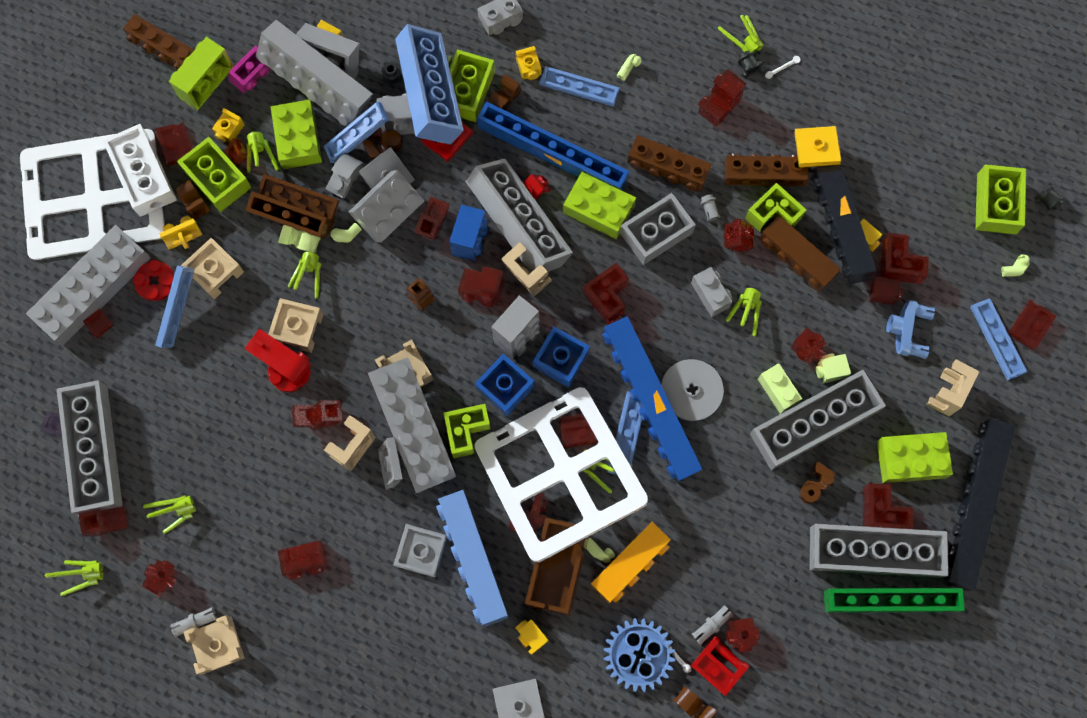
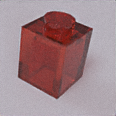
[869,276,903,306]

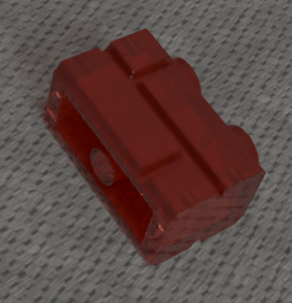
[278,540,328,580]

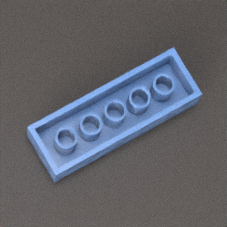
[395,24,463,144]
[436,490,509,627]

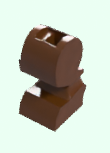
[488,74,521,110]
[362,130,402,161]
[175,180,210,220]
[406,278,435,311]
[799,461,836,504]
[673,686,717,718]

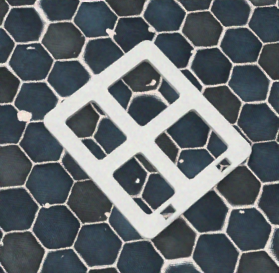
[20,129,165,260]
[475,387,648,562]

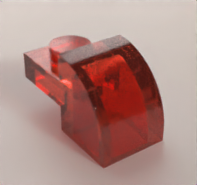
[414,196,450,241]
[78,506,128,537]

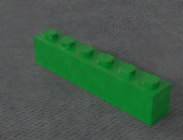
[824,588,965,613]

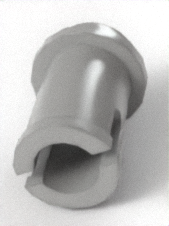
[700,194,720,222]

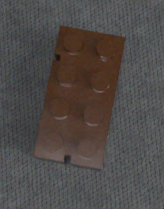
[525,518,589,616]

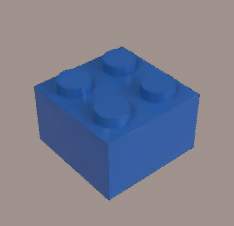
[449,204,489,261]
[533,326,590,388]
[475,353,535,417]

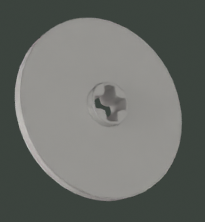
[661,359,724,421]

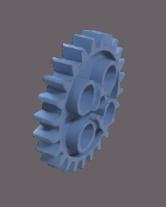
[603,618,675,692]

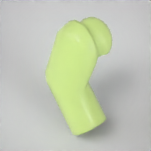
[617,54,641,81]
[331,223,362,243]
[1001,255,1030,277]
[586,538,615,563]

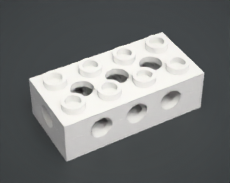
[103,124,177,217]

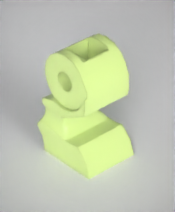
[278,225,321,253]

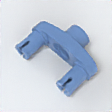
[886,300,935,359]

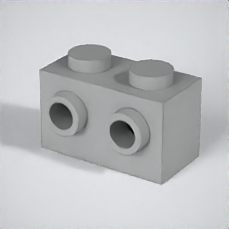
[477,0,523,36]
[691,267,732,317]

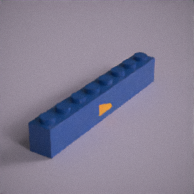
[477,102,629,190]
[602,316,702,481]

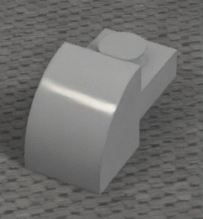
[325,154,365,198]

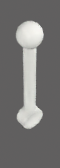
[765,56,800,79]
[665,638,691,673]

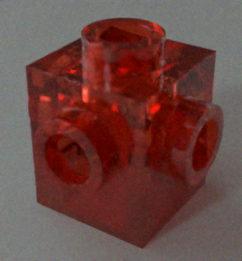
[724,219,754,252]
[791,328,827,364]
[142,560,177,597]
[726,618,760,652]

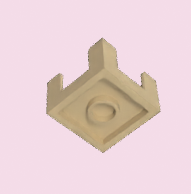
[181,238,244,299]
[502,242,552,296]
[268,298,324,353]
[375,340,434,387]
[926,359,980,417]
[324,415,376,472]
[184,615,245,675]

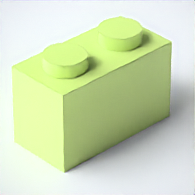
[758,364,802,414]

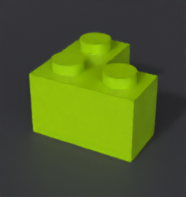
[745,183,806,232]
[444,404,491,458]

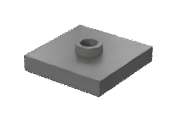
[358,147,415,189]
[378,437,402,490]
[393,524,447,578]
[493,679,544,718]

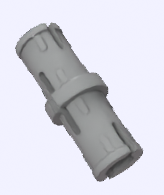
[691,605,733,645]
[170,607,217,637]

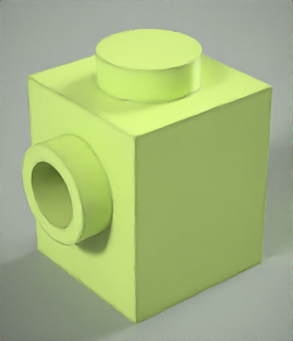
[816,354,851,383]

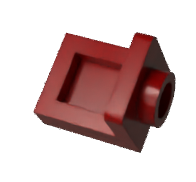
[523,174,551,201]

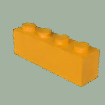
[591,522,671,603]

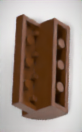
[245,173,340,238]

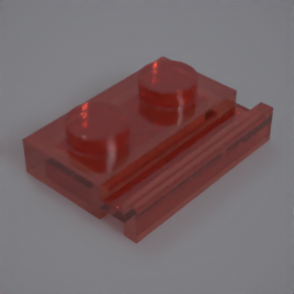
[155,122,193,166]
[1008,299,1056,350]
[559,411,601,448]

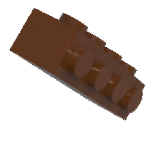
[123,14,194,71]
[627,135,712,191]
[724,154,808,187]
[760,216,841,292]

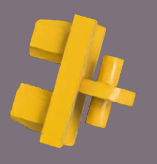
[159,215,202,250]

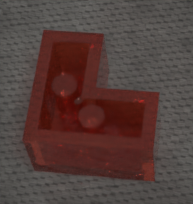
[698,69,747,127]
[880,233,929,284]
[583,262,629,325]
[458,266,505,307]
[863,483,913,530]

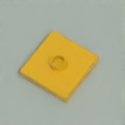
[794,126,841,167]

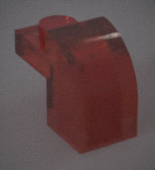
[291,400,342,429]
[509,492,548,533]

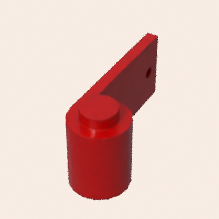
[244,328,311,385]

